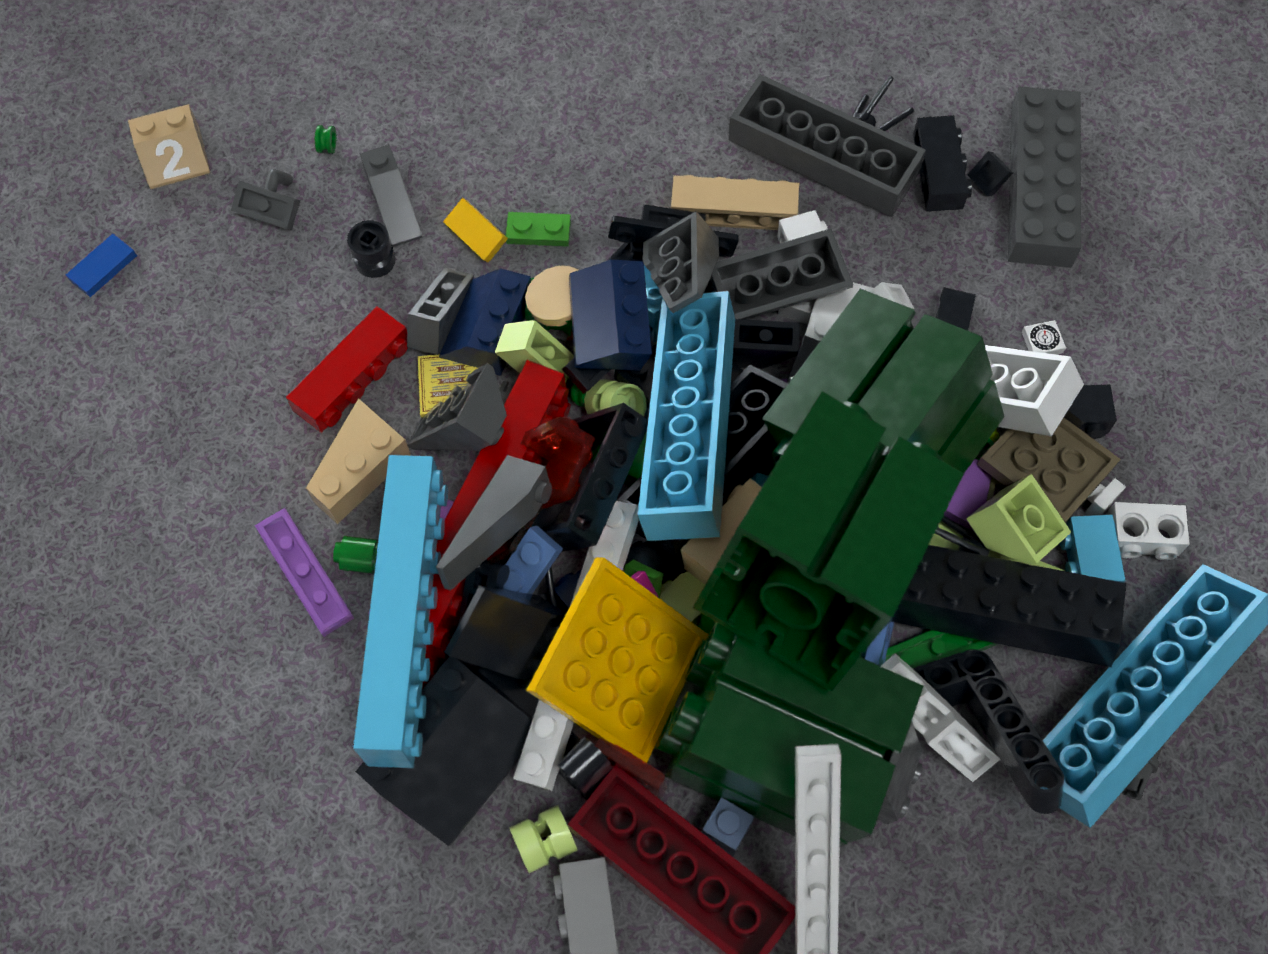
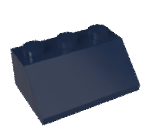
[569,259,652,371]
[439,268,531,376]

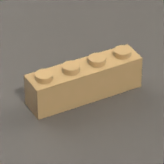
[671,175,799,230]

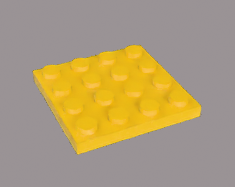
[526,557,708,766]

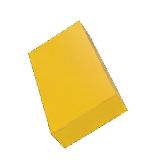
[443,198,508,262]

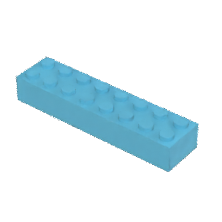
[638,291,735,541]
[353,455,448,768]
[1027,564,1268,828]

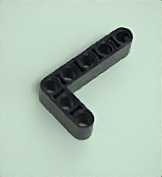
[912,649,1064,814]
[475,665,612,800]

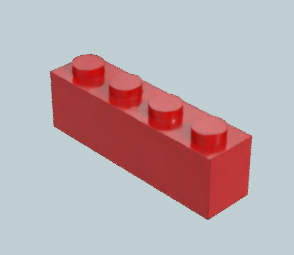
[286,306,408,433]

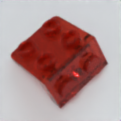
[521,416,595,511]

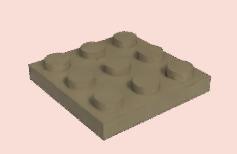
[977,417,1121,523]

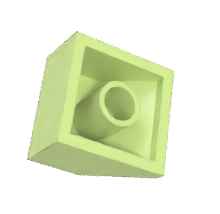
[966,474,1071,566]

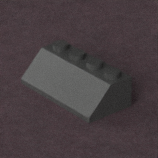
[708,228,853,319]

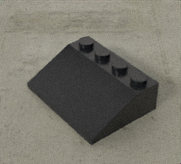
[355,656,533,846]

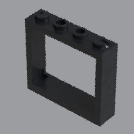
[507,403,648,552]

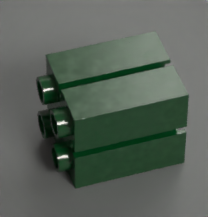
[762,288,1005,473]
[693,391,964,692]
[656,622,924,847]

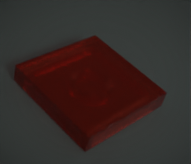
[595,738,667,800]

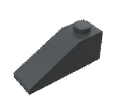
[360,144,423,247]
[407,267,474,355]

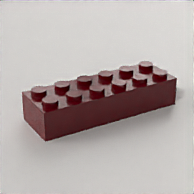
[568,765,795,954]

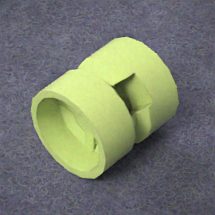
[584,379,646,416]
[509,805,578,874]

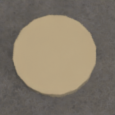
[525,266,578,326]

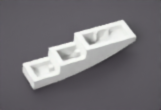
[881,653,1001,782]

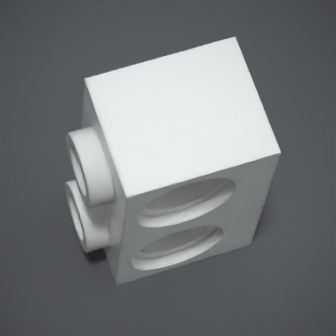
[1106,502,1190,560]

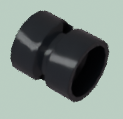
[347,220,395,278]

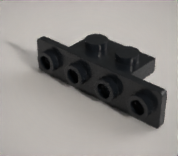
[608,204,739,257]

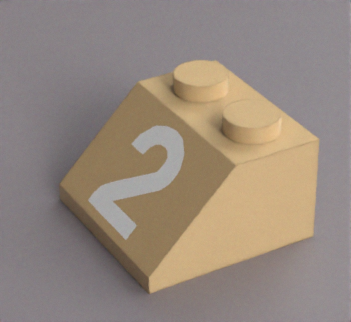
[128,104,211,189]

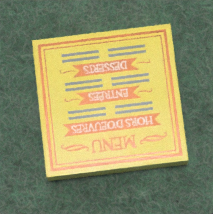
[418,354,478,418]

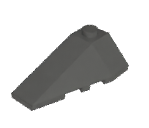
[643,211,719,313]
[407,363,507,451]
[436,455,552,590]

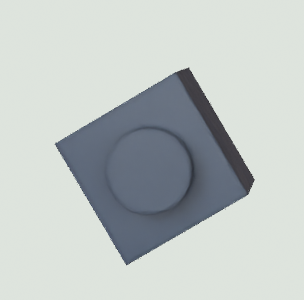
[702,797,754,857]

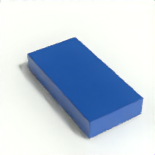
[66,233,137,297]

